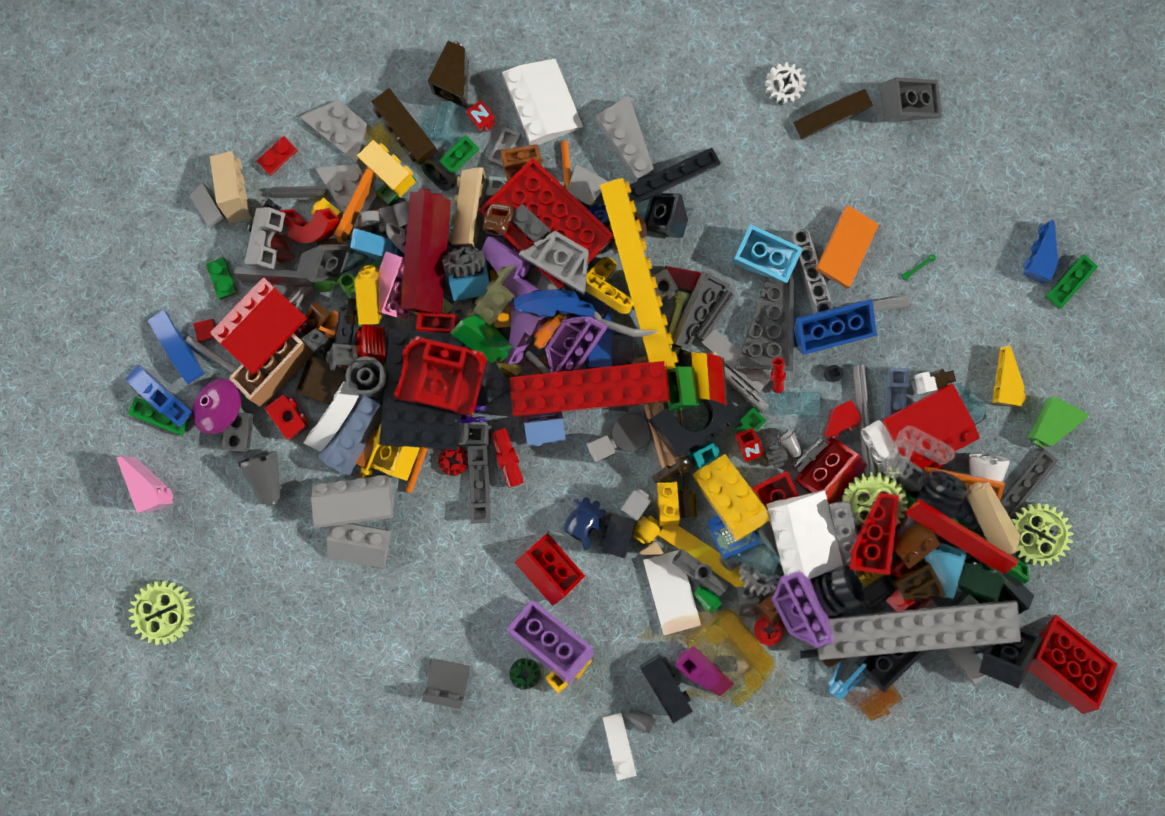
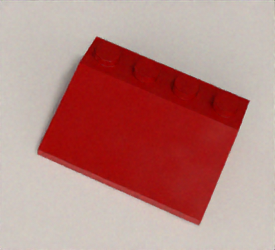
[210,277,307,374]
[882,383,980,469]
[1028,615,1117,714]

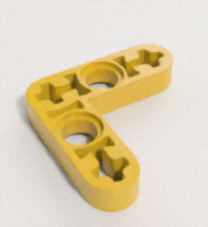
[585,257,634,314]

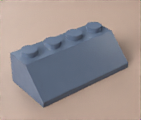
[318,395,383,475]

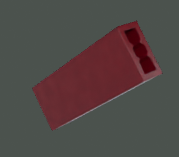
[400,189,451,314]

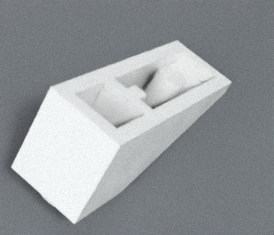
[603,712,637,781]

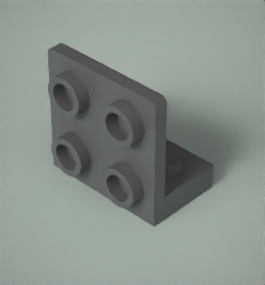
[422,659,470,709]

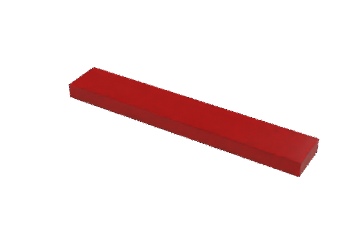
[906,499,1017,575]

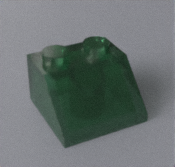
[957,562,1006,603]

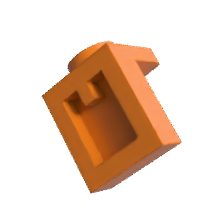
[319,310,339,339]

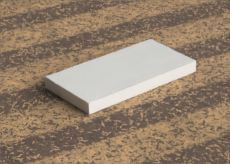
[643,550,701,635]

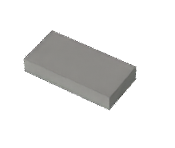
[488,126,521,168]

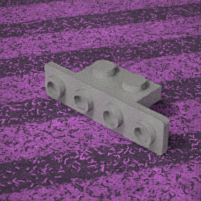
[830,501,860,571]

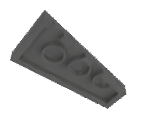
[672,271,730,349]

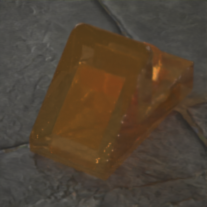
[859,684,903,721]

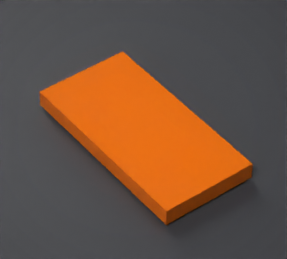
[815,205,879,289]

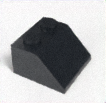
[599,513,635,559]

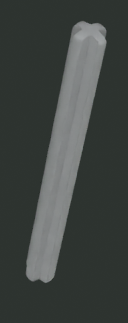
[853,365,876,478]

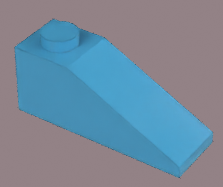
[350,229,403,262]

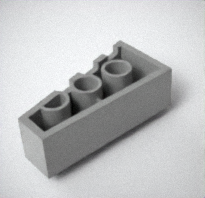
[596,96,654,182]

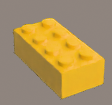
[692,454,770,541]

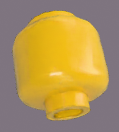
[632,516,660,545]

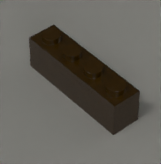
[371,88,438,165]

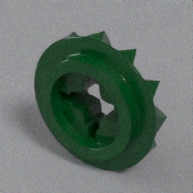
[509,658,540,690]

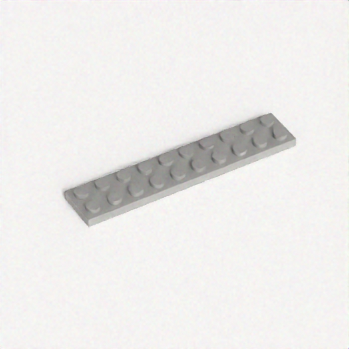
[818,600,1021,660]

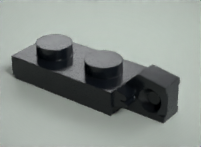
[334,298,359,345]

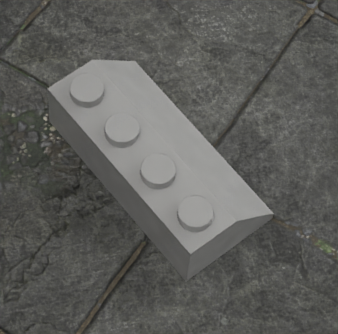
[311,475,394,528]

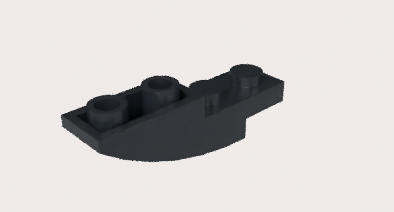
[609,333,634,412]

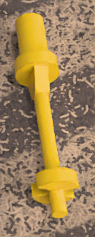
[360,424,381,478]

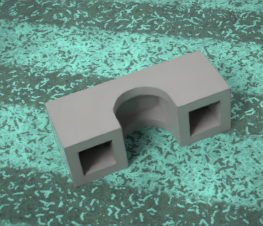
[244,207,285,269]

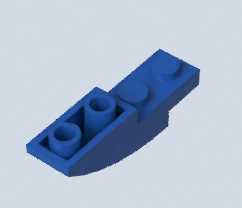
[513,290,595,317]
[126,364,193,427]

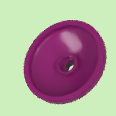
[192,379,241,434]

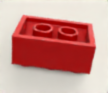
[795,439,867,508]
[752,470,799,531]
[514,533,585,606]

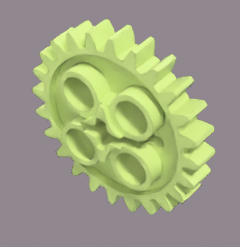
[842,472,908,529]
[1011,503,1074,566]
[129,581,195,645]

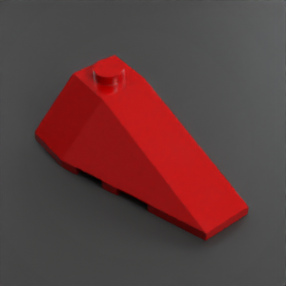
[849,493,899,575]

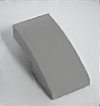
[386,221,406,254]

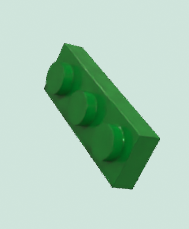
[1044,254,1099,309]
[127,397,191,436]

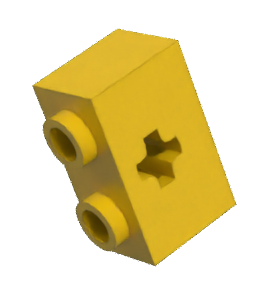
[656,482,680,526]

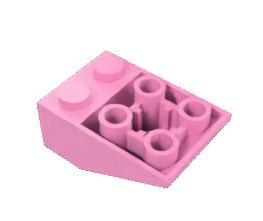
[379,251,411,320]

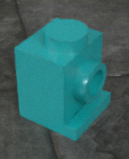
[688,441,719,470]

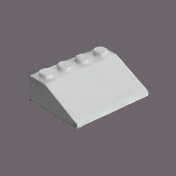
[502,59,583,145]
[766,490,843,579]

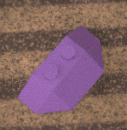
[545,317,607,373]
[772,570,835,648]

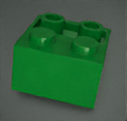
[667,367,699,412]

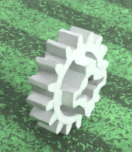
[764,62,807,105]

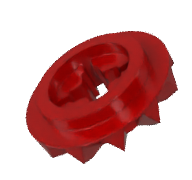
[438,446,468,476]
[753,616,785,646]

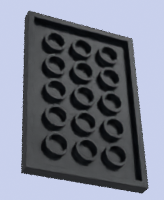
[379,329,467,451]

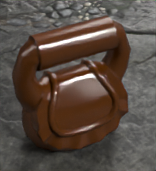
[483,203,513,236]

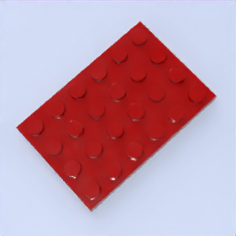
[478,158,614,290]

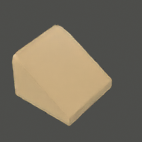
[639,541,664,555]

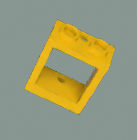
[354,265,383,324]

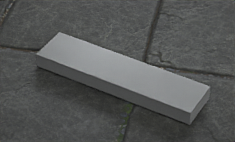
[701,329,771,393]

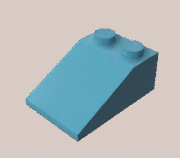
[732,224,803,283]

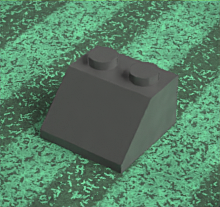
[297,244,351,282]

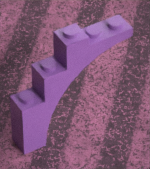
[482,237,549,364]

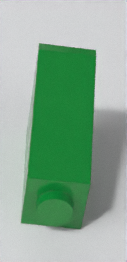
[451,314,512,363]

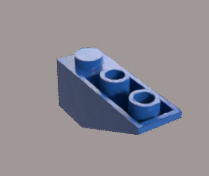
[1023,220,1058,284]

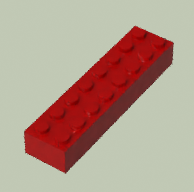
[510,361,670,417]

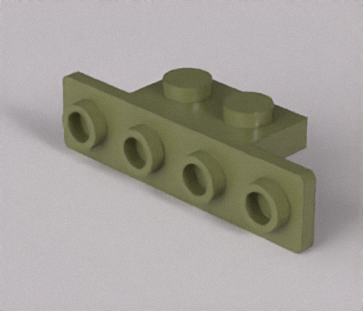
[464,264,515,326]

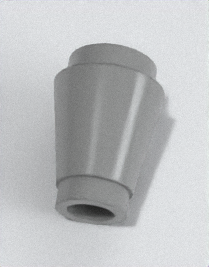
[777,429,803,459]

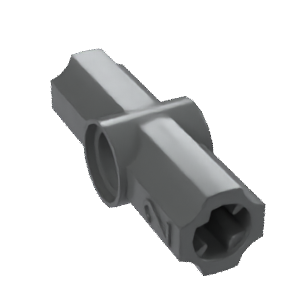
[672,549,728,597]

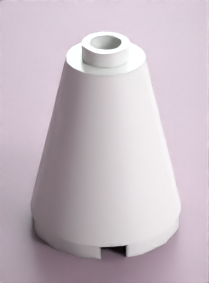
[969,453,1010,482]

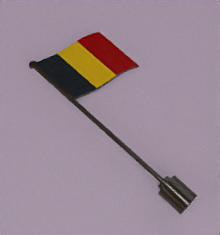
[673,344,727,518]

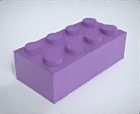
[506,600,594,685]

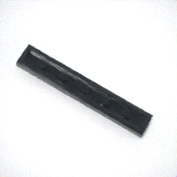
[628,148,721,205]

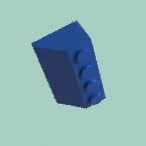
[794,299,877,355]

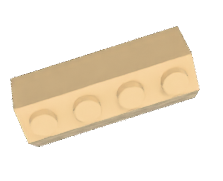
[449,167,486,249]

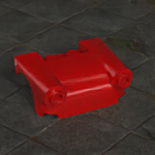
[394,337,487,417]

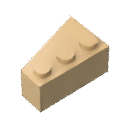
[210,151,252,223]

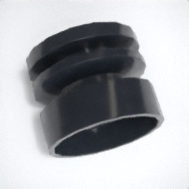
[915,470,969,520]
[814,565,866,616]

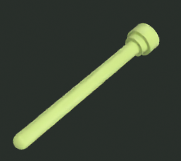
[668,291,691,348]

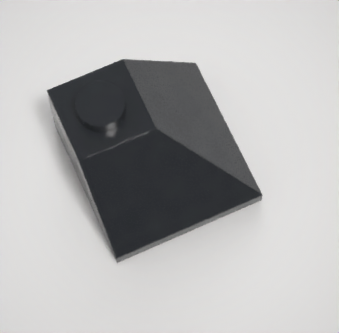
[644,193,688,238]

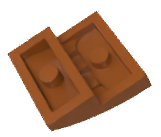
[501,144,542,182]

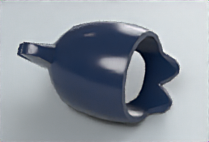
[563,497,606,550]

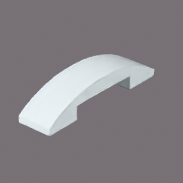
[303,381,359,452]

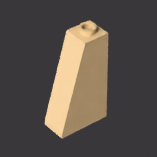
[967,482,1021,555]

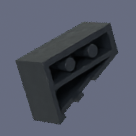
[640,654,693,724]

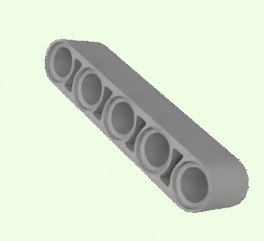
[790,228,833,314]
[915,597,987,685]

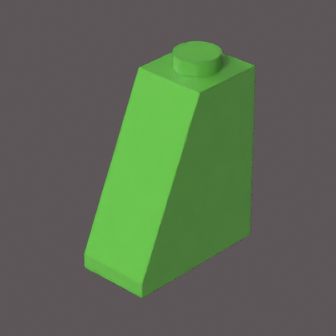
[1027,396,1089,448]

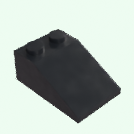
[474,361,511,414]
[979,628,1042,689]

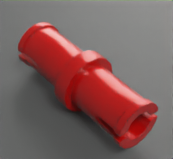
[770,357,786,393]

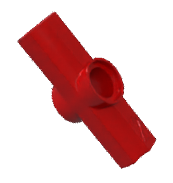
[490,428,524,488]

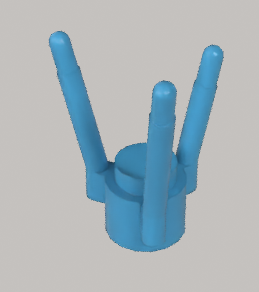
[828,659,866,700]

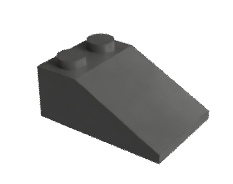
[880,77,942,122]

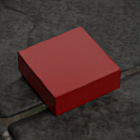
[193,319,216,342]

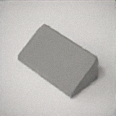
[190,184,226,228]

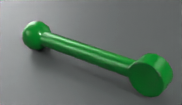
[902,254,936,280]

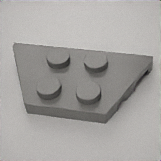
[300,100,368,164]
[316,164,378,228]
[519,231,589,294]

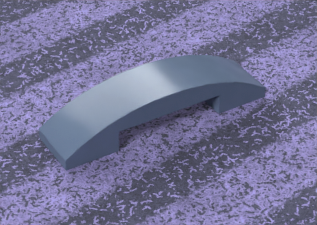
[885,368,909,418]

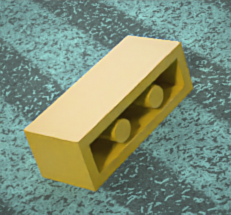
[357,140,416,198]

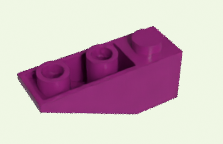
[675,644,734,696]

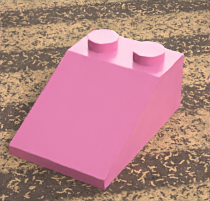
[117,456,173,513]

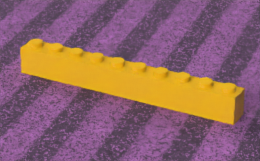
[600,178,678,370]

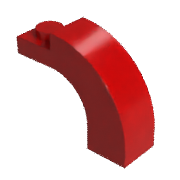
[280,208,341,243]

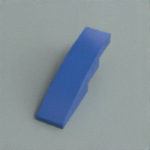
[148,310,204,384]

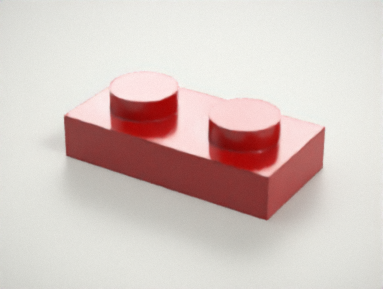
[256,136,298,176]

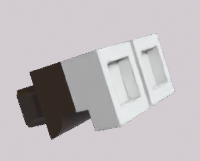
[910,368,956,395]

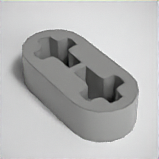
[358,211,380,227]

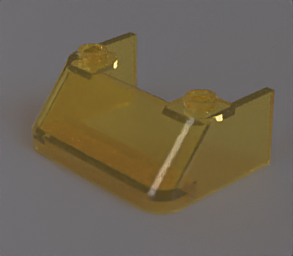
[684,608,775,708]

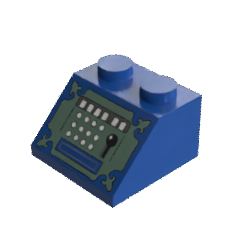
[708,515,759,559]

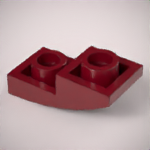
[662,266,702,290]

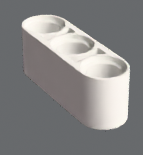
[861,420,899,469]

